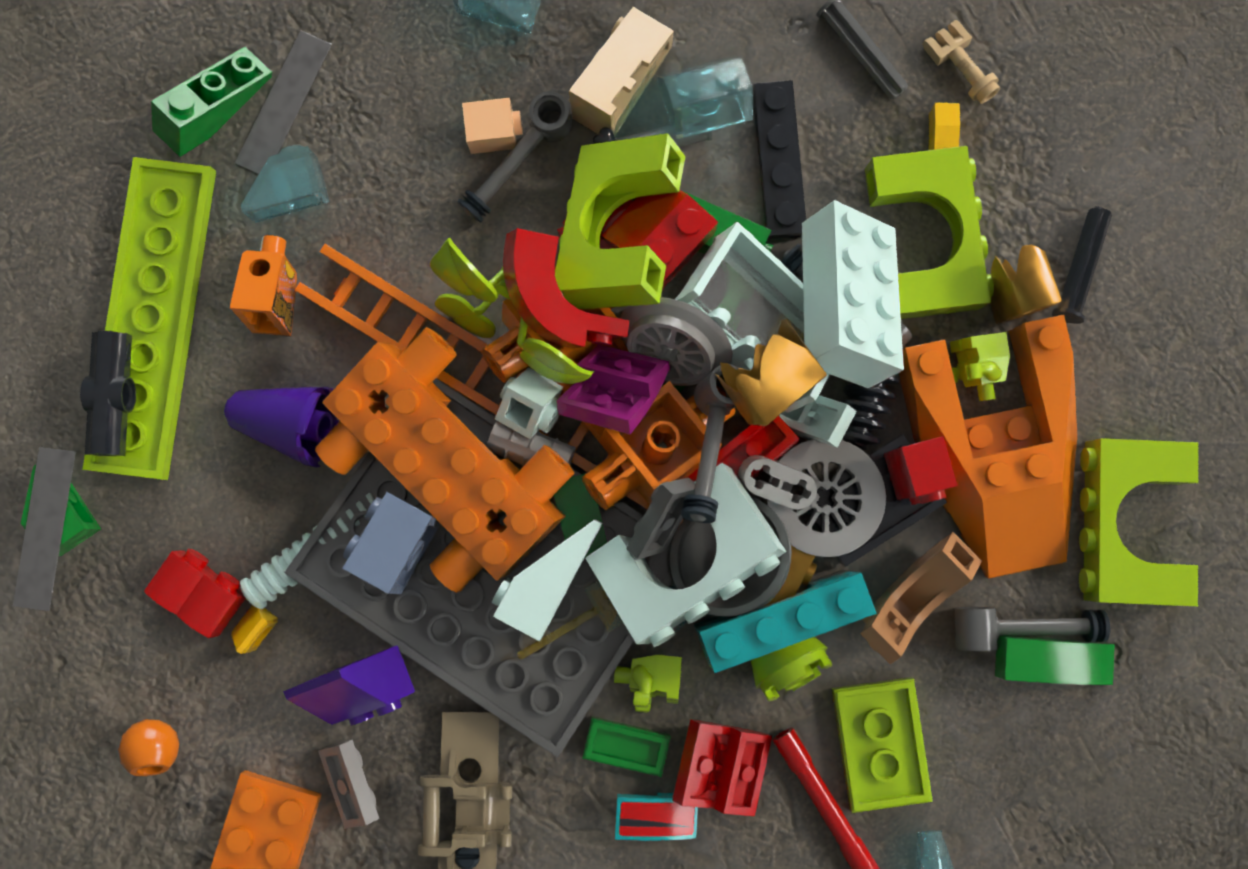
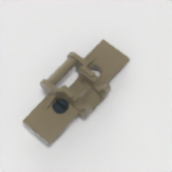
[418,711,512,869]

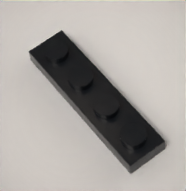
[752,80,806,240]

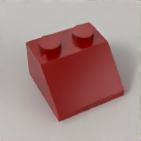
[601,190,718,289]

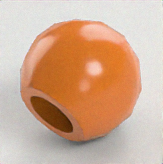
[118,719,180,776]

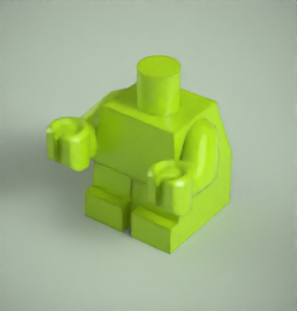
[950,332,1010,401]
[614,655,682,713]

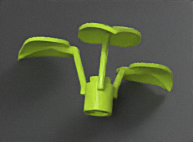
[430,238,594,384]

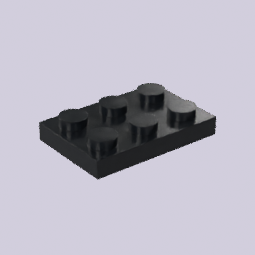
[808,434,947,567]

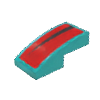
[615,793,698,841]

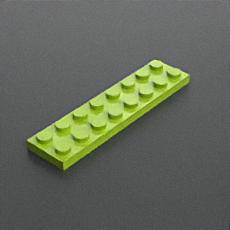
[82,157,216,480]

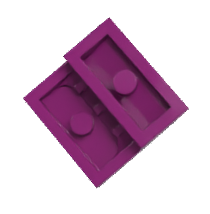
[556,344,670,434]

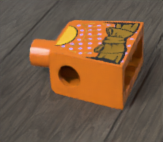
[230,235,297,336]

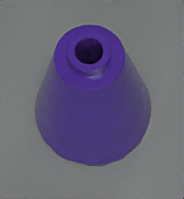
[224,386,339,468]

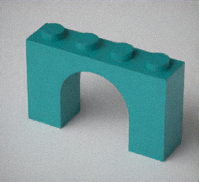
[694,570,877,673]

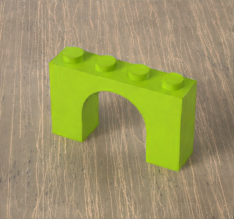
[555,133,685,309]
[865,146,994,319]
[1079,438,1198,607]

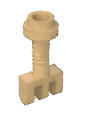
[923,20,1000,104]

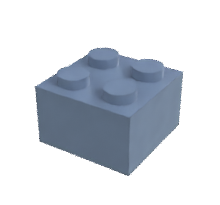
[342,492,441,594]

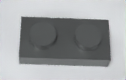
[626,478,695,559]

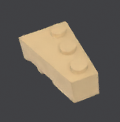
[569,7,674,137]

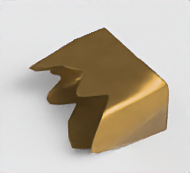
[990,244,1062,324]
[714,319,827,426]

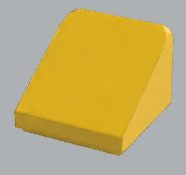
[231,605,278,654]

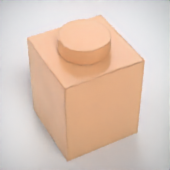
[462,98,523,154]

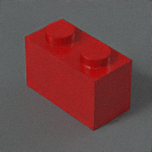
[884,436,957,505]

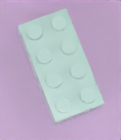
[802,200,904,388]

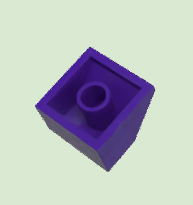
[283,645,415,726]

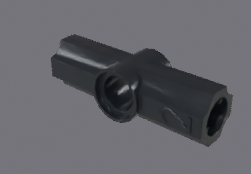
[80,331,136,457]

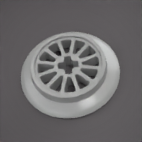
[620,297,733,386]
[767,439,886,557]

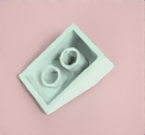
[492,519,603,641]

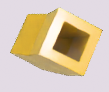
[928,103,960,150]

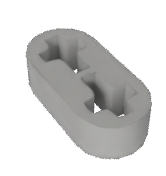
[738,455,817,510]

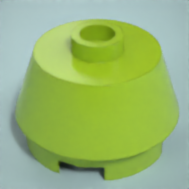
[751,637,833,702]

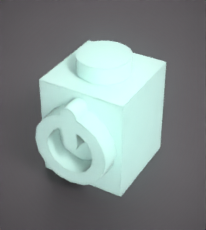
[495,367,563,439]

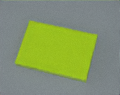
[832,677,933,813]

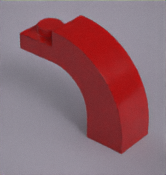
[503,228,630,349]

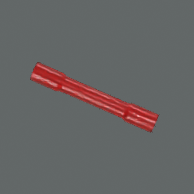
[772,727,880,869]

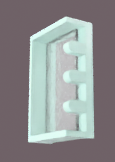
[675,222,830,413]

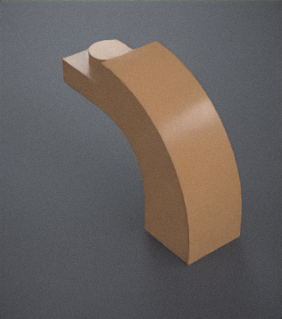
[860,532,982,664]

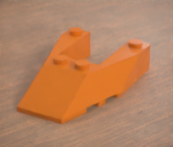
[899,315,1077,578]

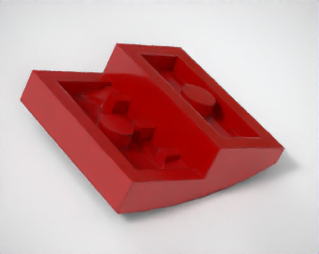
[672,719,772,816]

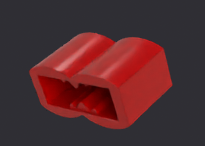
[144,548,246,638]

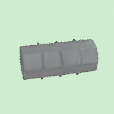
[486,421,576,466]

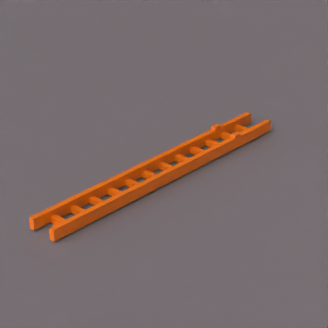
[295,244,683,526]

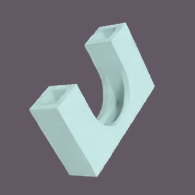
[585,463,787,647]

